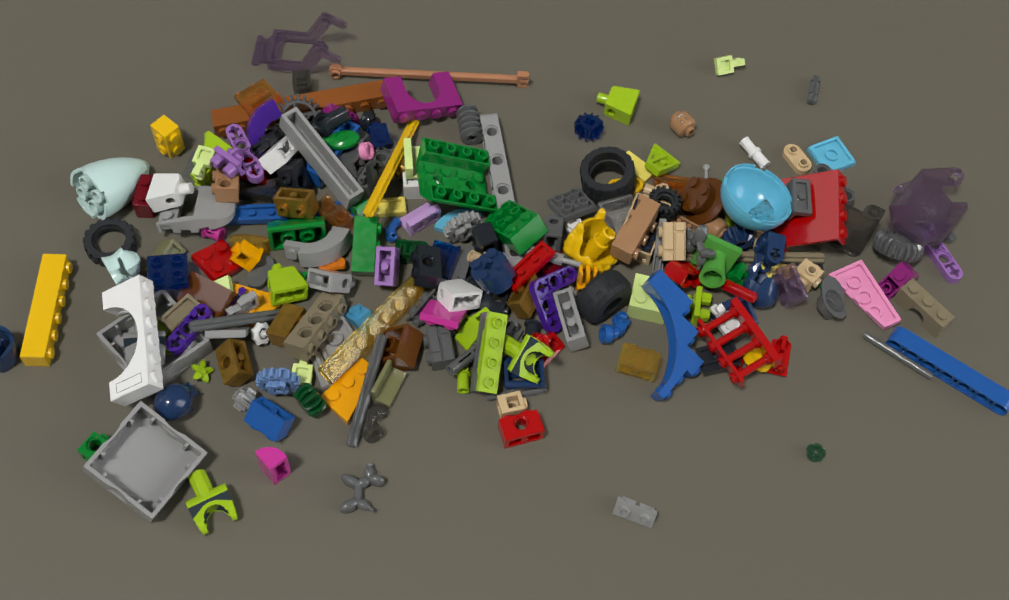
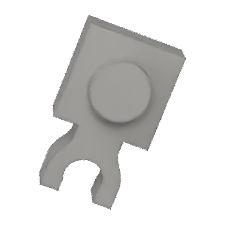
[225,290,260,316]

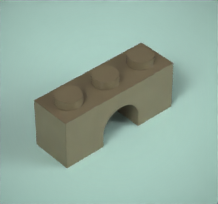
[893,278,955,338]

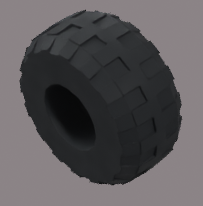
[576,269,632,324]

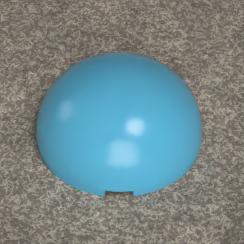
[720,163,792,231]

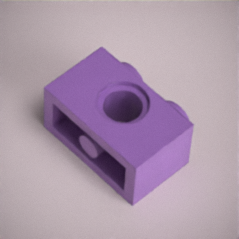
[374,246,400,287]

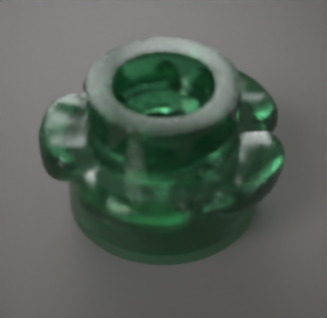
[806,443,826,462]

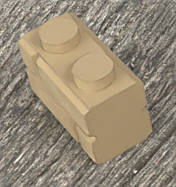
[657,222,686,260]

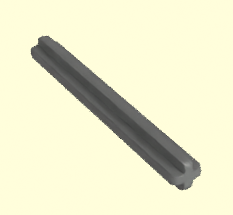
[189,309,280,332]

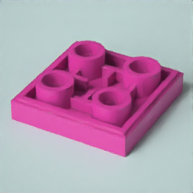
[420,299,467,330]

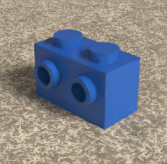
[243,396,295,442]

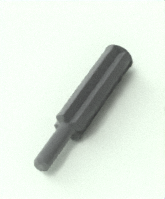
[486,384,547,401]

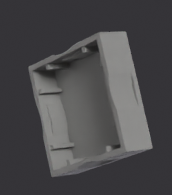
[96,288,213,398]
[82,401,208,523]

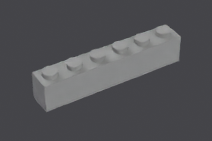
[279,107,364,210]

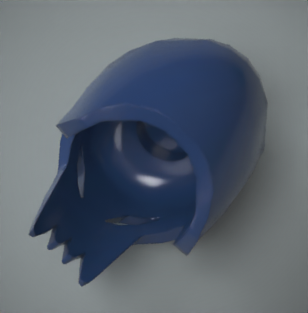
[742,259,778,309]
[153,382,200,422]

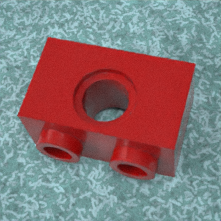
[498,409,545,449]

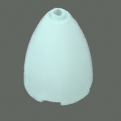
[70,157,150,220]

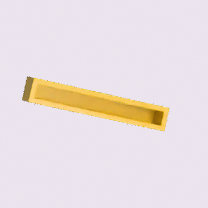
[20,254,73,367]

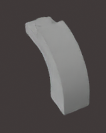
[283,226,353,267]

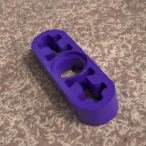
[166,304,213,355]

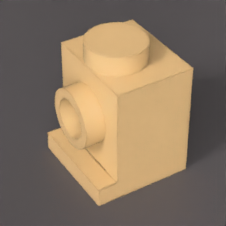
[496,391,528,419]

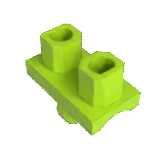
[687,286,712,325]

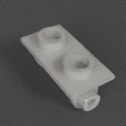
[612,495,658,529]

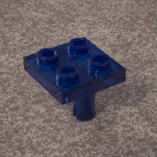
[147,253,189,291]

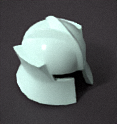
[101,247,141,285]

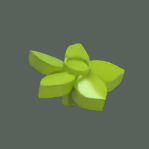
[191,359,214,383]

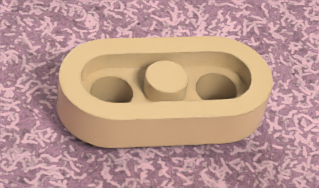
[782,144,812,175]

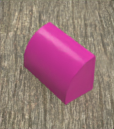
[255,447,291,485]

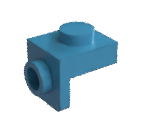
[344,303,377,336]

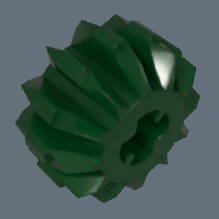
[293,383,327,418]

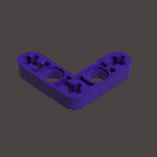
[529,266,577,333]

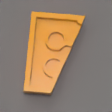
[321,358,369,425]

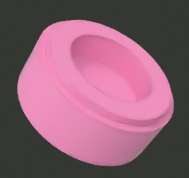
[358,142,374,161]

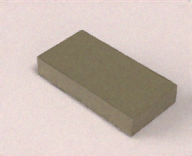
[158,293,201,333]

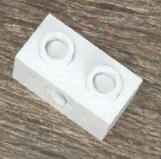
[259,136,298,174]

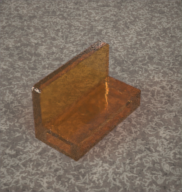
[652,174,689,194]

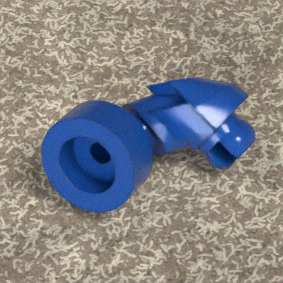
[599,311,630,344]

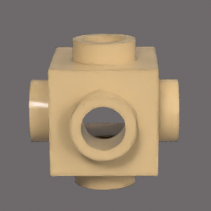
[790,258,824,292]

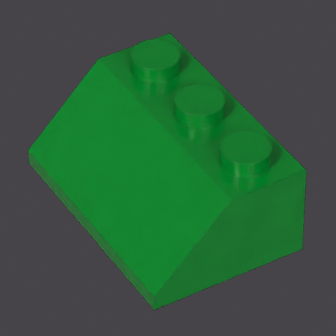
[267,216,327,251]

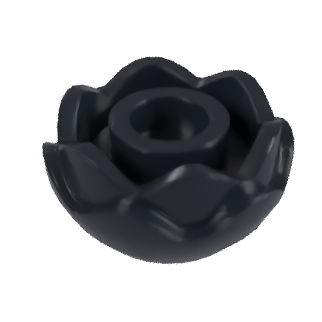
[359,110,376,132]

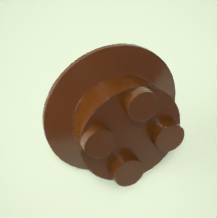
[680,176,724,225]

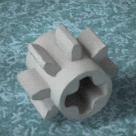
[232,387,257,412]

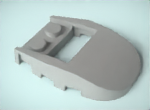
[156,186,237,233]

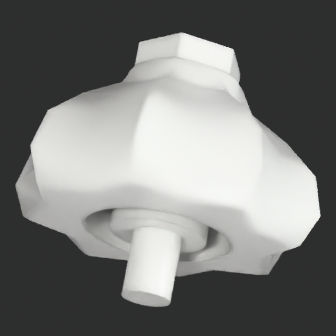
[251,322,269,346]

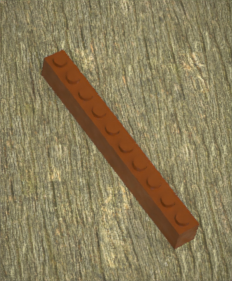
[210,80,387,137]

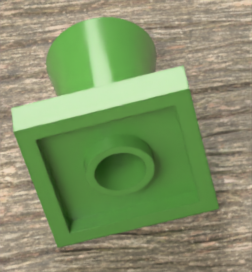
[691,233,742,288]

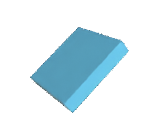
[807,136,856,171]

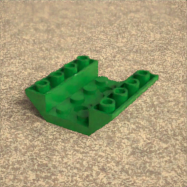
[416,137,498,213]

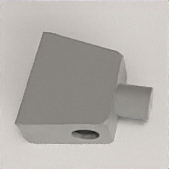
[307,268,355,293]

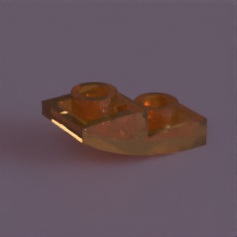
[317,194,354,228]

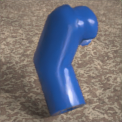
[384,217,402,242]

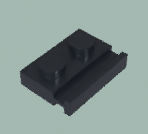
[695,339,742,376]

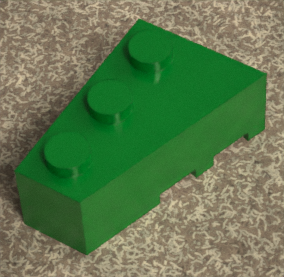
[351,216,382,276]

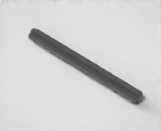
[346,334,387,448]

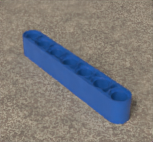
[886,326,1009,415]

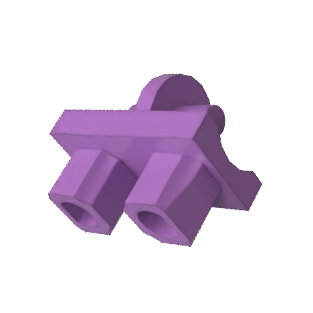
[210,145,246,179]

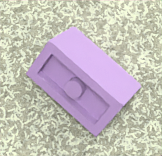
[400,202,441,236]

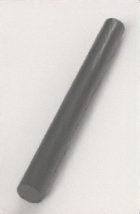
[863,332,934,380]

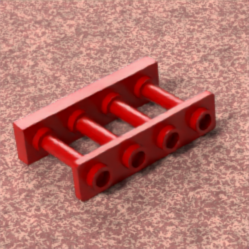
[696,297,782,388]

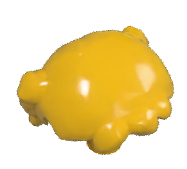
[563,208,618,274]

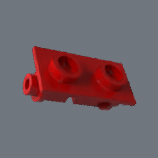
[767,335,792,377]

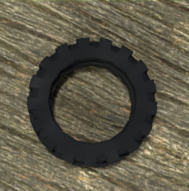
[83,217,137,267]

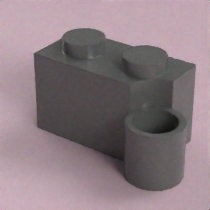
[339,138,370,179]

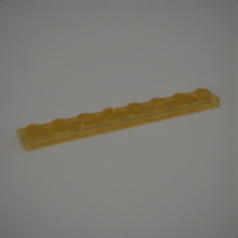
[317,275,426,384]

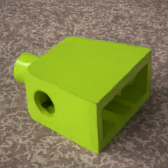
[596,86,640,126]
[267,263,308,306]

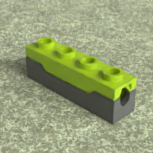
[470,311,508,394]

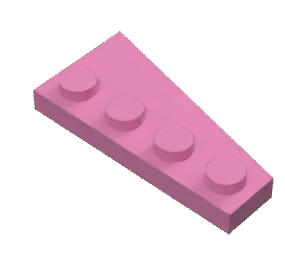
[828,259,901,330]

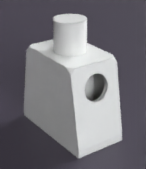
[146,173,194,212]
[437,279,483,312]

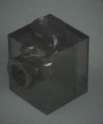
[292,69,312,95]

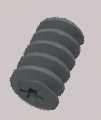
[456,104,483,145]

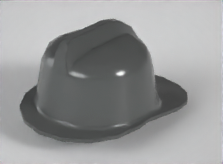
[817,276,847,319]

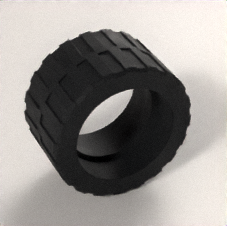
[580,146,636,208]

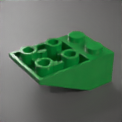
[484,200,548,255]

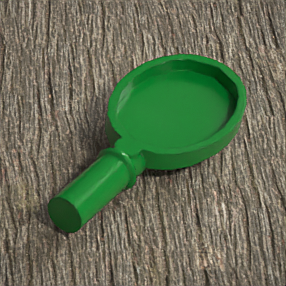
[322,130,360,150]

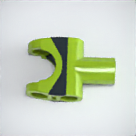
[503,334,555,384]
[185,469,238,536]

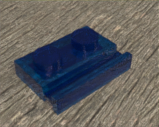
[433,240,461,280]

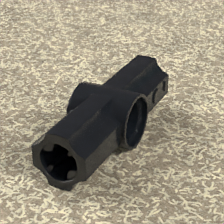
[309,105,352,137]

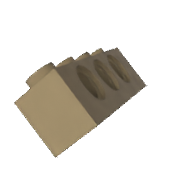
[283,291,347,362]

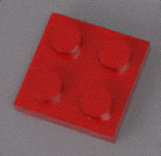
[191,239,244,281]

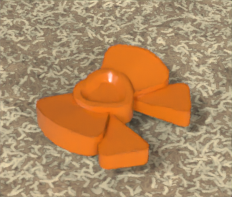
[319,257,346,271]

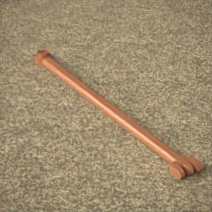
[329,63,529,88]

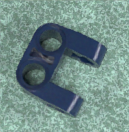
[753,231,786,274]

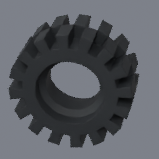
[649,185,682,221]

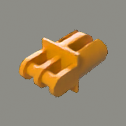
[575,265,598,292]

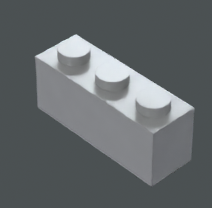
[553,287,589,352]

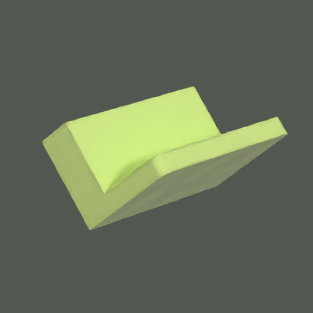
[403,138,420,179]

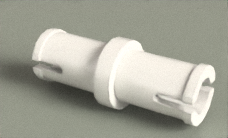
[739,137,770,170]

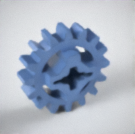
[255,367,301,395]

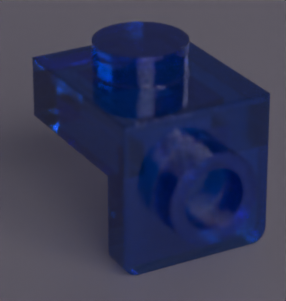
[366,121,392,149]

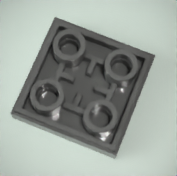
[547,187,597,224]

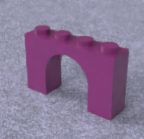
[380,71,463,123]

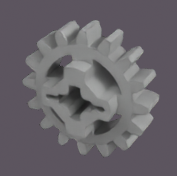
[443,211,484,243]

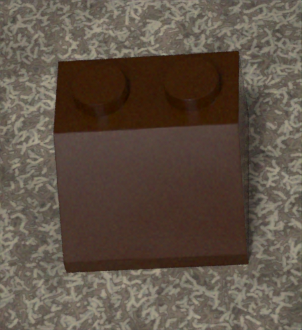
[380,323,424,371]

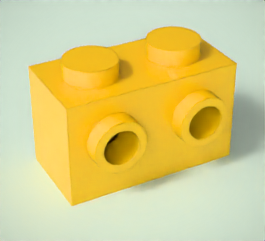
[150,115,185,159]

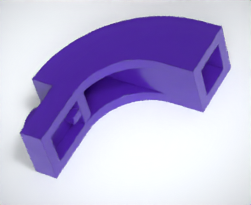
[246,99,282,157]

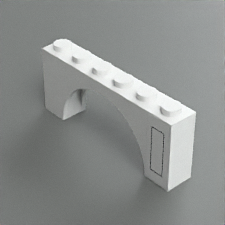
[102,275,163,406]

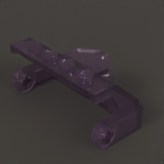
[889,167,968,246]

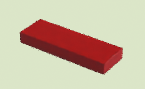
[510,241,556,293]

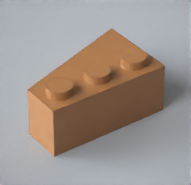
[609,194,660,265]

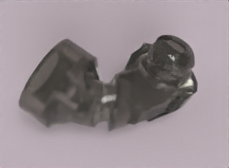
[362,403,388,443]

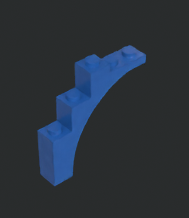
[641,269,704,401]

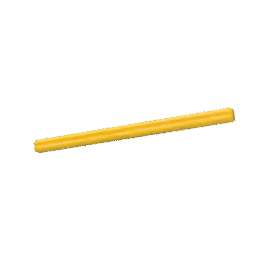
[363,120,419,218]

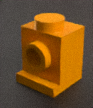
[230,239,264,272]

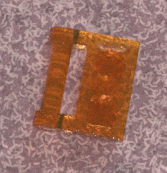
[234,78,283,117]

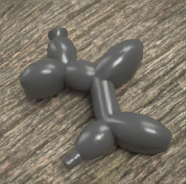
[686,225,716,270]
[340,463,385,514]

